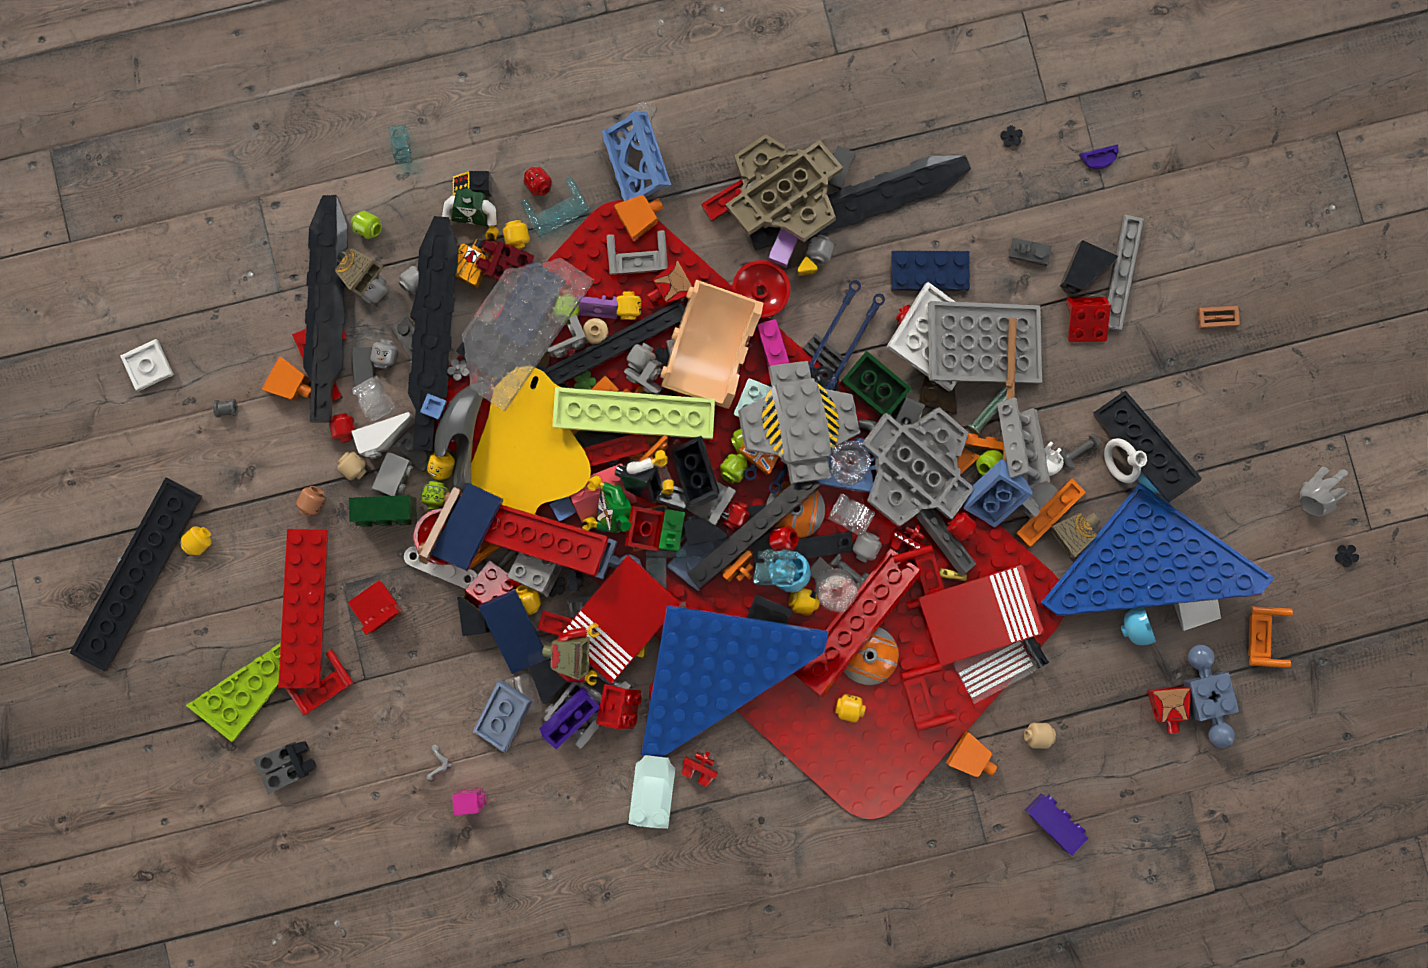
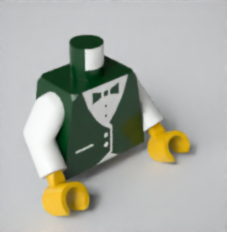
[442,188,499,240]

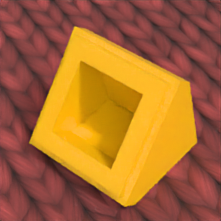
[797,256,818,276]

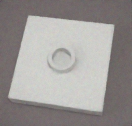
[120,339,174,392]

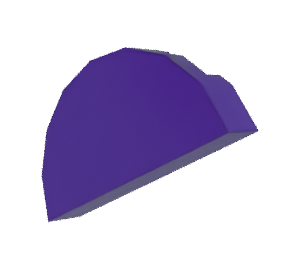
[1079,144,1119,169]

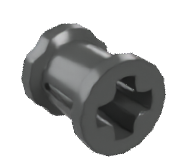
[213,399,238,418]

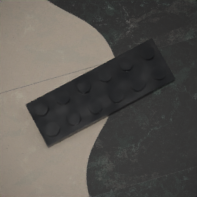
[1093,390,1202,503]

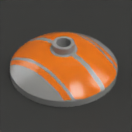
[766,481,825,539]
[844,627,898,685]

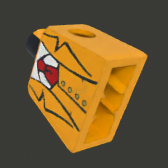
[455,239,488,289]

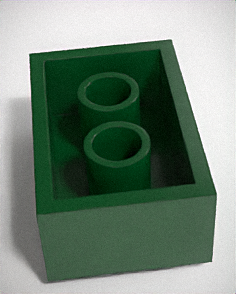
[840,351,912,418]
[349,495,417,527]

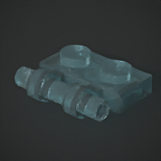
[753,549,797,585]

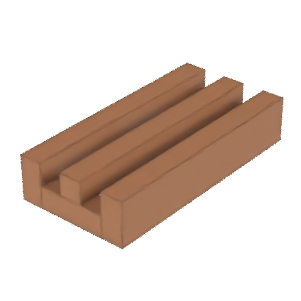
[1197,306,1240,328]

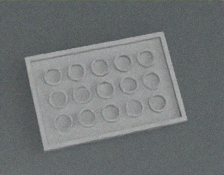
[928,301,1042,384]

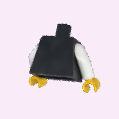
[615,450,674,504]

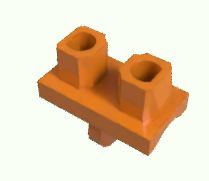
[722,550,753,582]

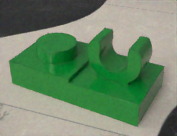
[659,509,685,552]

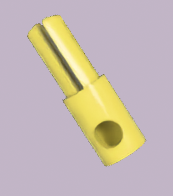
[939,568,967,581]

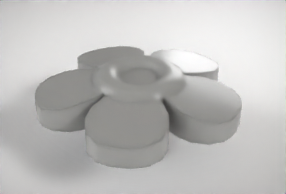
[448,359,470,381]

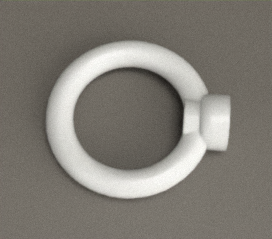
[1104,438,1147,483]

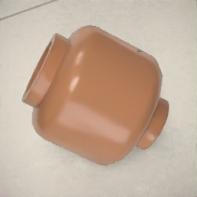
[296,486,326,516]

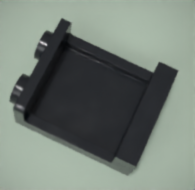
[746,595,793,624]

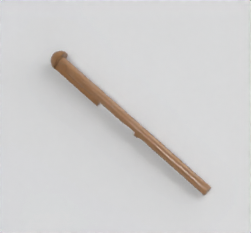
[1003,318,1017,462]

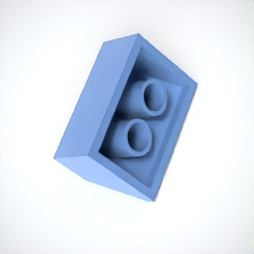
[963,459,1033,527]

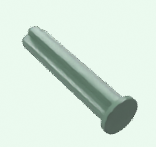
[967,385,1007,436]

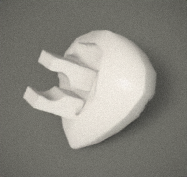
[1044,441,1063,476]

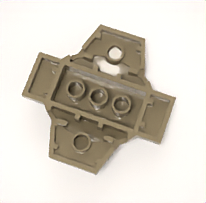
[725,134,843,242]

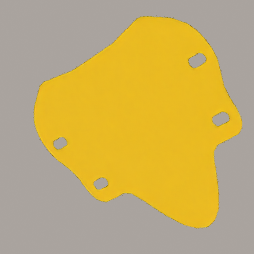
[471,366,591,515]

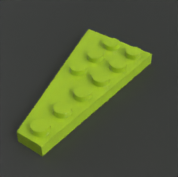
[186,642,281,742]

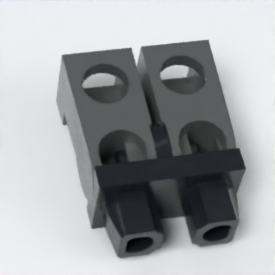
[253,741,317,794]

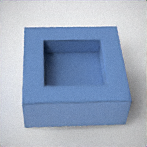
[420,394,447,420]
[550,497,577,522]

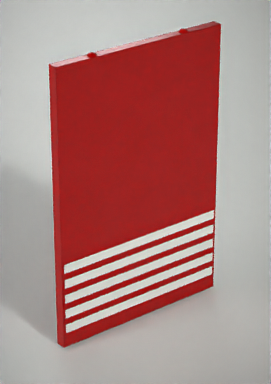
[560,555,681,684]
[918,564,1044,666]

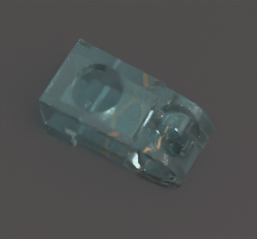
[388,125,412,164]

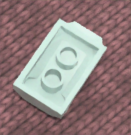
[628,755,676,828]

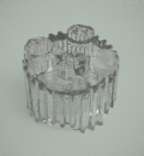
[352,376,395,423]
[829,441,871,486]
[828,494,875,537]
[815,567,858,613]

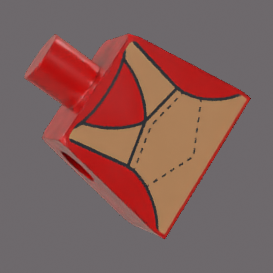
[647,260,693,306]
[1147,687,1191,733]

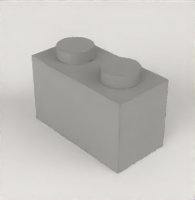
[372,452,413,496]

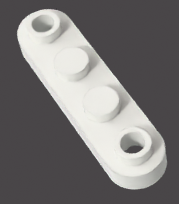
[404,547,478,589]

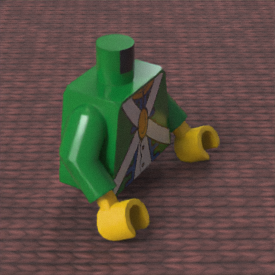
[582,476,631,533]

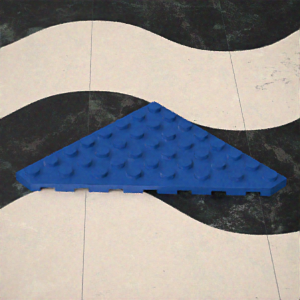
[1041,483,1275,616]
[641,605,828,757]

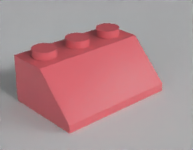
[570,463,637,523]

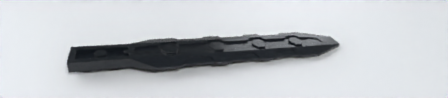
[749,155,971,251]
[303,195,348,423]
[408,216,459,451]

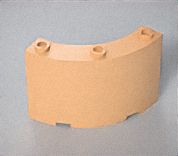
[660,280,763,409]

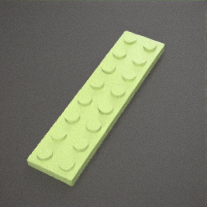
[552,387,715,440]

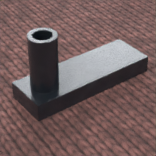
[793,532,853,559]

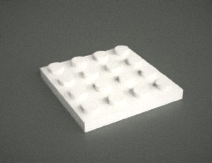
[887,282,957,391]

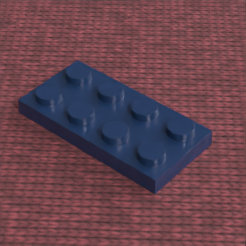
[891,251,970,291]

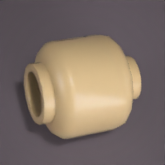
[583,318,609,345]
[337,451,367,481]
[1024,722,1056,749]

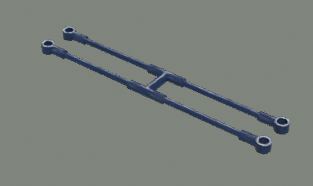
[744,280,885,494]

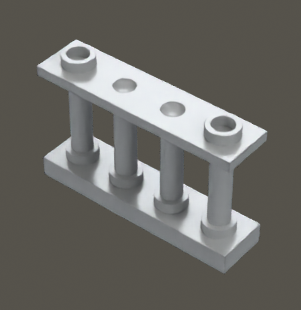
[997,397,1050,488]
[544,664,632,749]

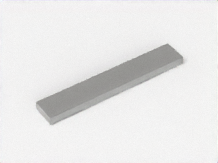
[1107,215,1144,332]

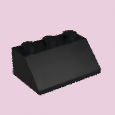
[670,436,720,506]

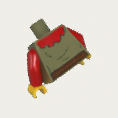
[542,623,600,685]

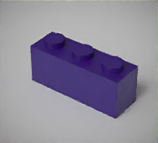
[540,686,600,750]
[1025,793,1088,856]

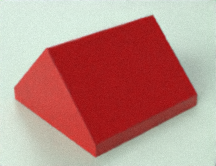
[625,506,665,551]

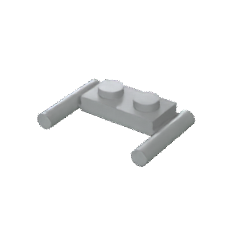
[607,231,668,275]

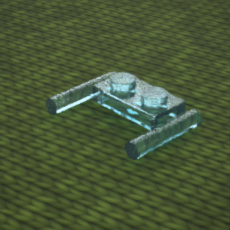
[521,176,590,237]
[646,550,686,608]

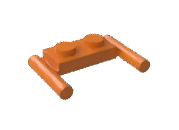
[1248,606,1293,668]

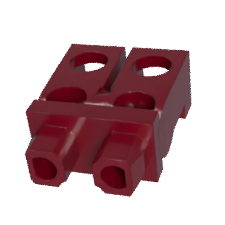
[474,240,535,291]

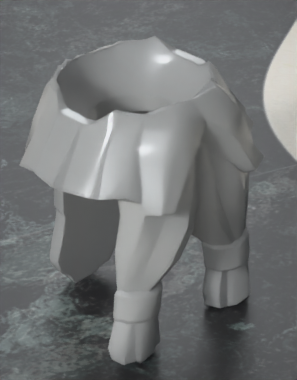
[1300,467,1348,517]

